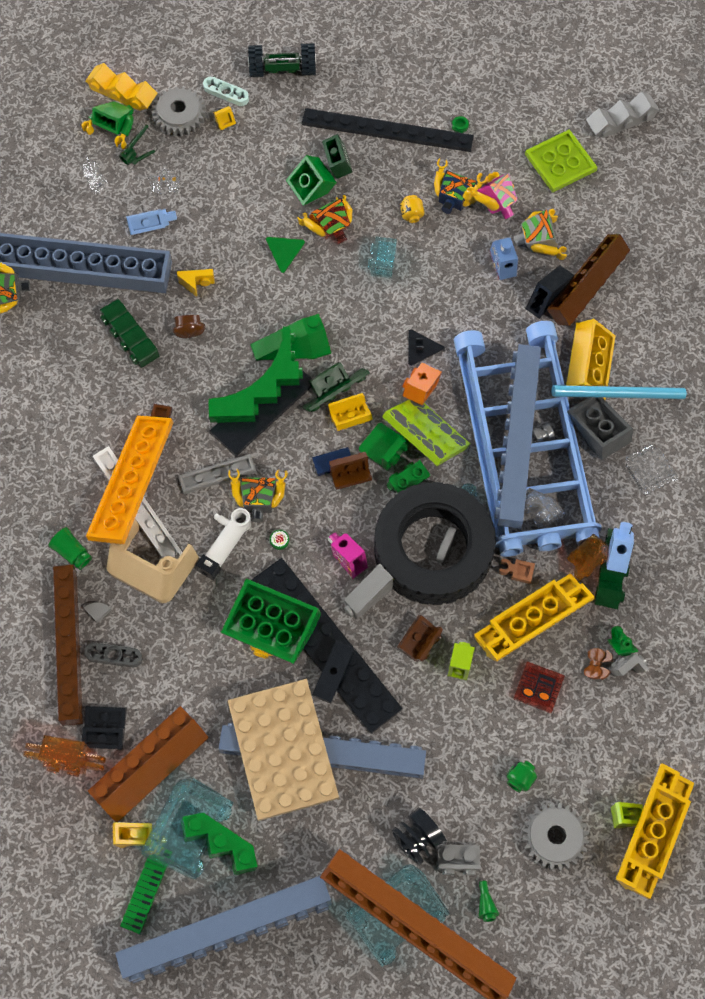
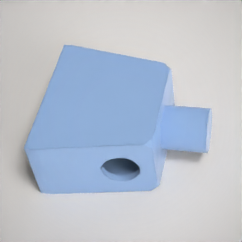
[607,522,634,573]

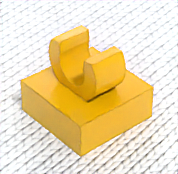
[214,106,236,130]

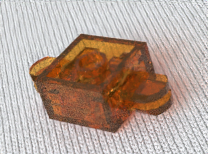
[23,735,106,777]

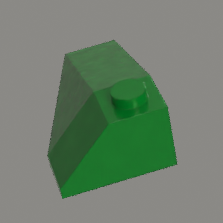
[250,314,331,361]

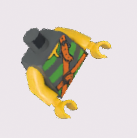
[0,263,30,314]
[228,469,288,523]

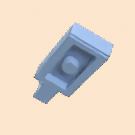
[126,209,177,235]

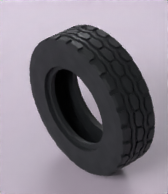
[374,482,496,605]

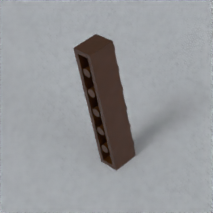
[547,234,630,326]

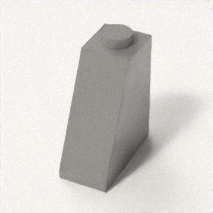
[344,564,393,619]

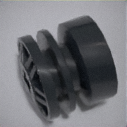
[391,807,447,866]

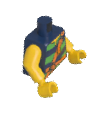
[434,158,489,214]

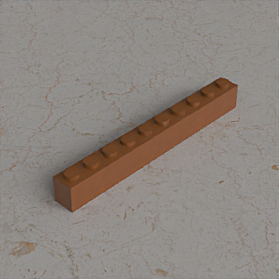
[320,849,517,999]

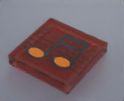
[513,661,565,713]

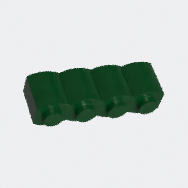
[100,299,160,368]

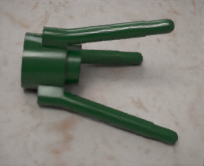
[119,125,155,166]

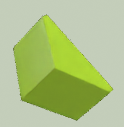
[611,802,643,828]

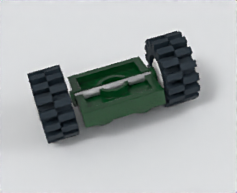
[248,43,316,77]

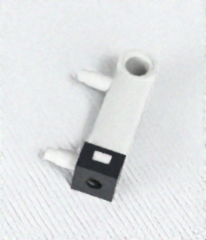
[195,508,251,580]

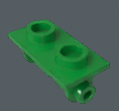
[607,626,638,656]

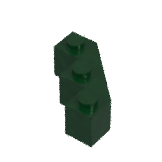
[594,528,634,609]

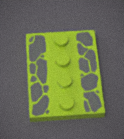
[382,399,471,466]

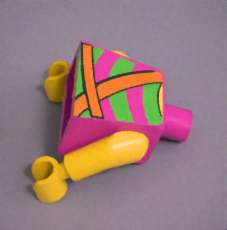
[463,172,517,219]

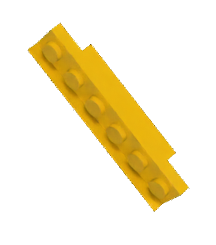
[474,573,595,661]
[616,763,694,899]

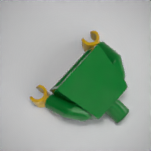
[82,101,134,150]

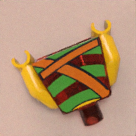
[297,195,353,245]

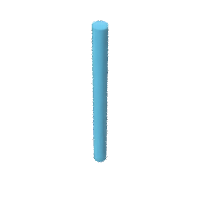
[551,385,687,399]

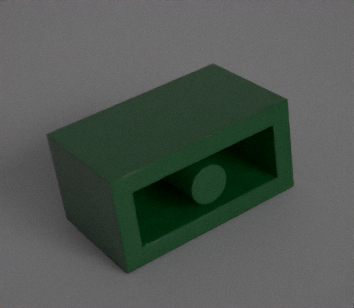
[322,134,353,179]

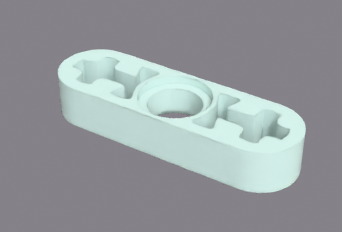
[203,77,249,106]

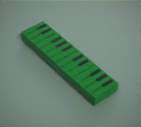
[120,845,173,935]

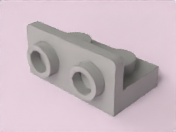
[437,844,481,876]

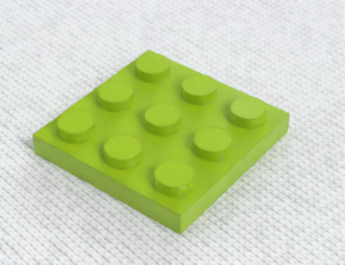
[525,129,598,193]

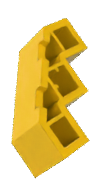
[85,63,158,111]

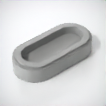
[436,527,458,564]

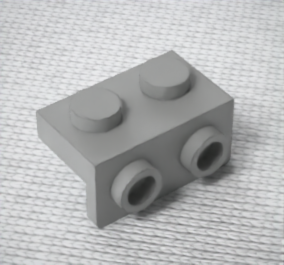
[609,654,649,677]

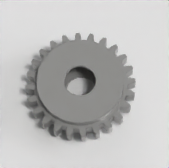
[152,87,207,137]
[522,802,589,871]

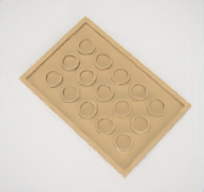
[228,679,339,821]

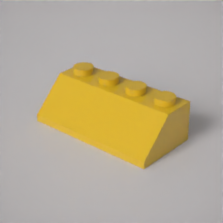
[566,319,616,400]

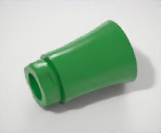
[48,527,92,570]

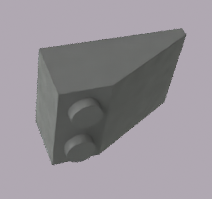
[567,397,633,460]

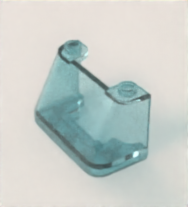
[141,778,234,879]
[345,864,450,967]

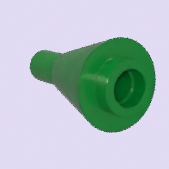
[478,881,499,922]

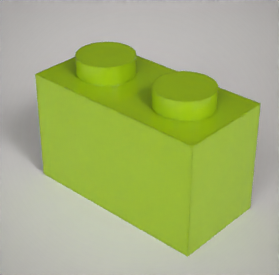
[447,642,475,680]

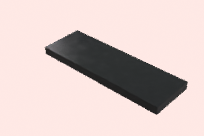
[209,371,312,457]

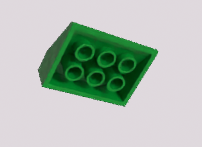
[221,578,321,664]

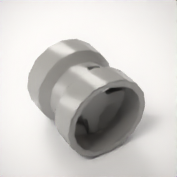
[532,423,555,443]

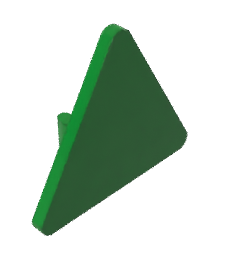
[266,237,305,273]

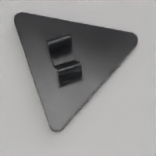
[408,329,444,366]

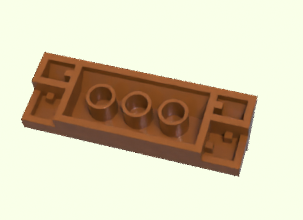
[88,706,209,822]

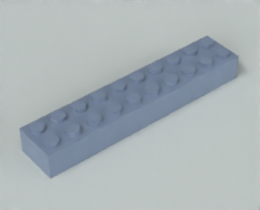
[0,233,172,293]
[115,876,332,984]

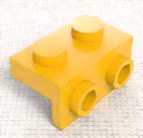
[328,393,373,431]

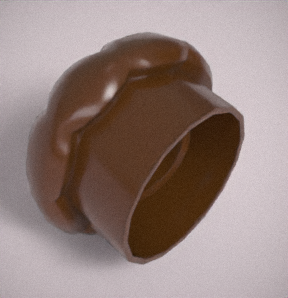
[173,315,205,339]

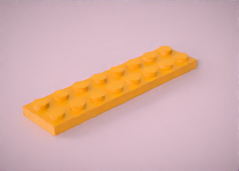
[86,416,173,544]

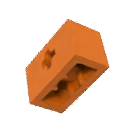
[402,362,442,405]

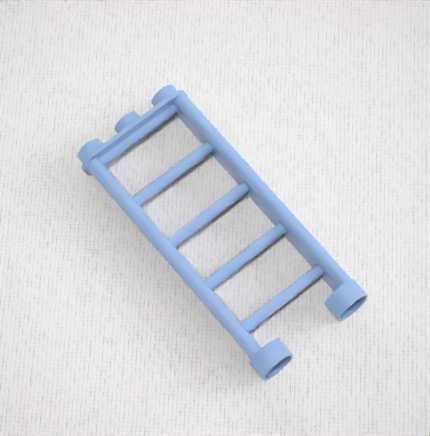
[454,321,601,557]

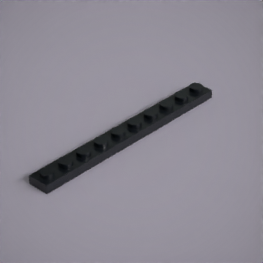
[302,108,474,152]

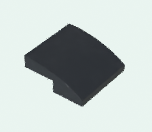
[81,706,127,750]

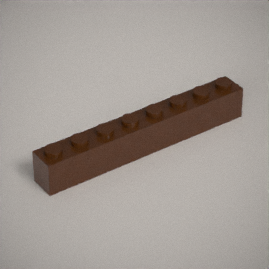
[53,565,83,726]

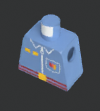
[490,238,518,280]

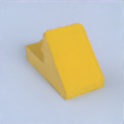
[177,269,215,297]
[113,822,153,848]

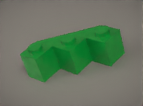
[181,813,258,875]

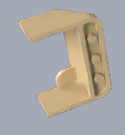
[107,519,200,603]

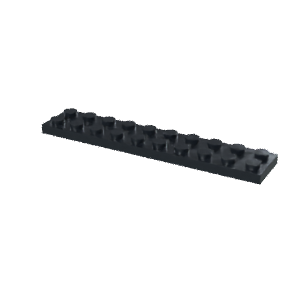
[251,558,403,734]

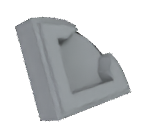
[84,603,112,623]

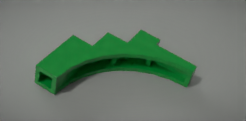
[208,326,303,423]

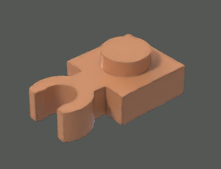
[499,559,535,584]

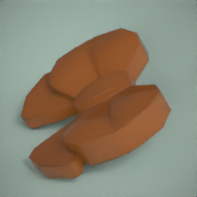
[583,648,613,680]

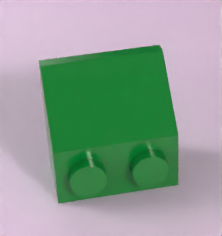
[286,155,337,206]

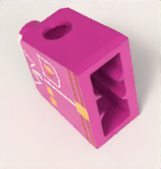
[328,533,368,579]

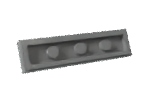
[178,454,256,494]

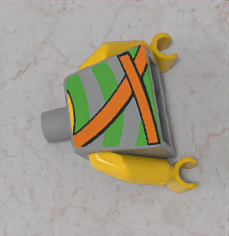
[514,209,567,260]

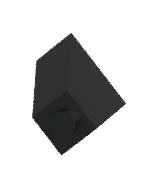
[525,265,574,319]

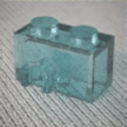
[368,236,397,278]

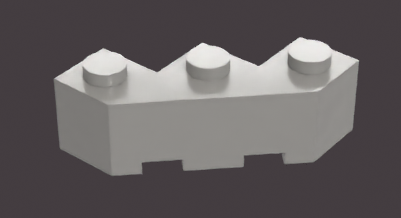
[586,91,660,138]

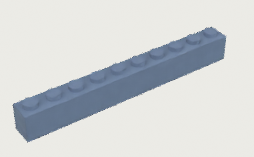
[495,344,541,529]
[219,723,426,779]

